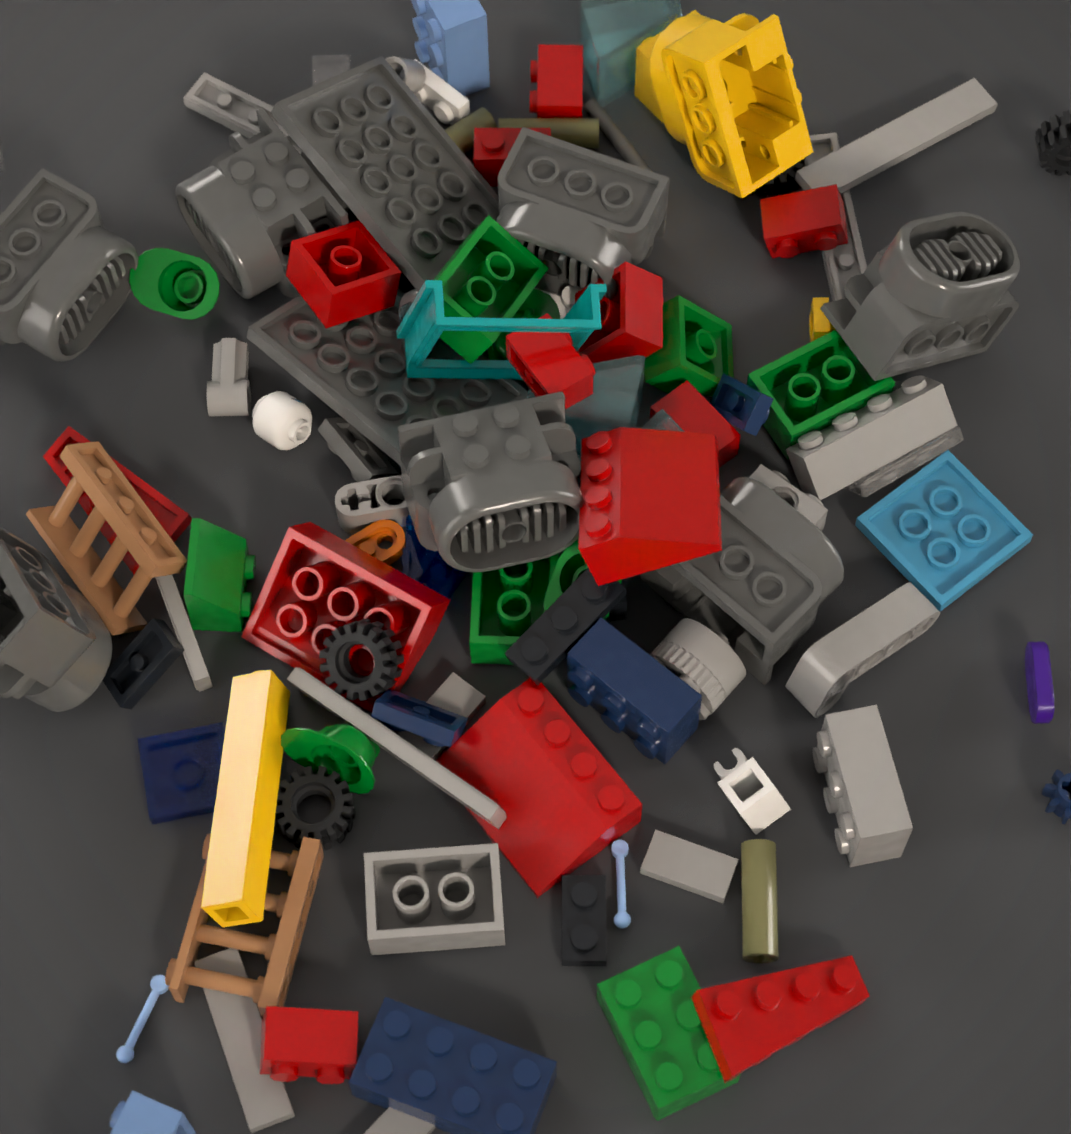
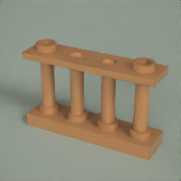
[26,441,187,636]
[165,833,324,1019]

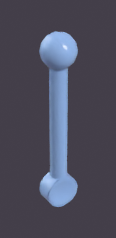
[611,839,631,929]
[116,975,169,1063]

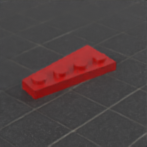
[43,426,192,575]
[691,955,870,1083]

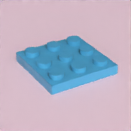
[855,450,1033,612]

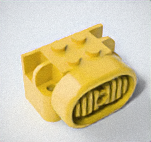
[650,13,813,198]

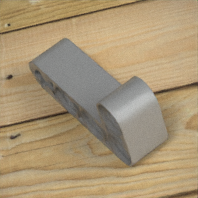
[335,474,413,534]
[785,582,940,718]

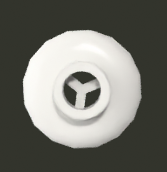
[252,391,312,451]

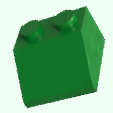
[644,295,734,396]
[183,518,256,632]

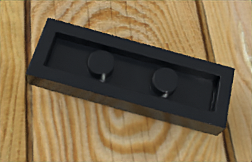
[505,568,627,686]

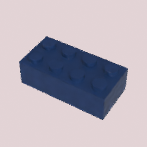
[349,997,557,1134]

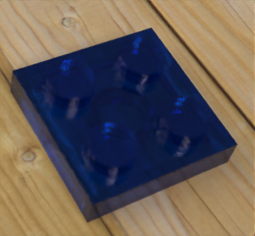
[138,722,225,825]

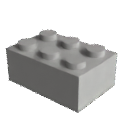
[812,705,913,867]
[364,843,505,955]

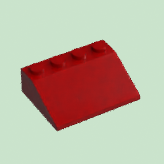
[578,427,722,586]
[241,521,450,713]
[436,678,642,898]

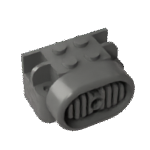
[175,107,349,299]
[496,127,670,300]
[0,168,139,362]
[820,212,1020,381]
[398,391,584,572]
[641,477,845,685]
[0,527,112,712]

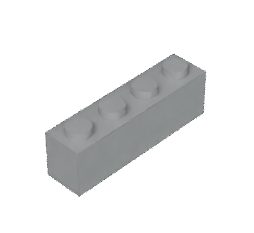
[786,375,957,501]

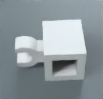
[714,748,791,835]

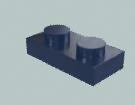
[710,373,774,436]
[371,689,468,747]

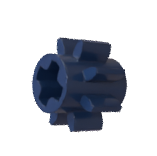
[1041,769,1071,824]

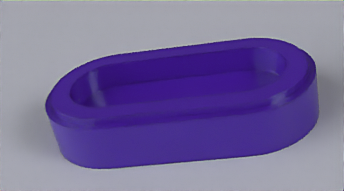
[1025,642,1055,724]

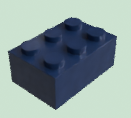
[567,617,702,765]

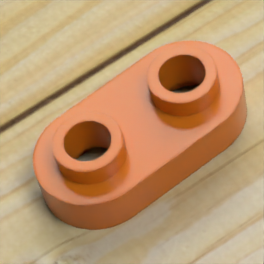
[345,519,406,565]

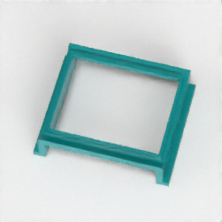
[396,280,607,379]

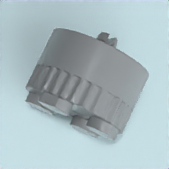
[650,618,746,720]

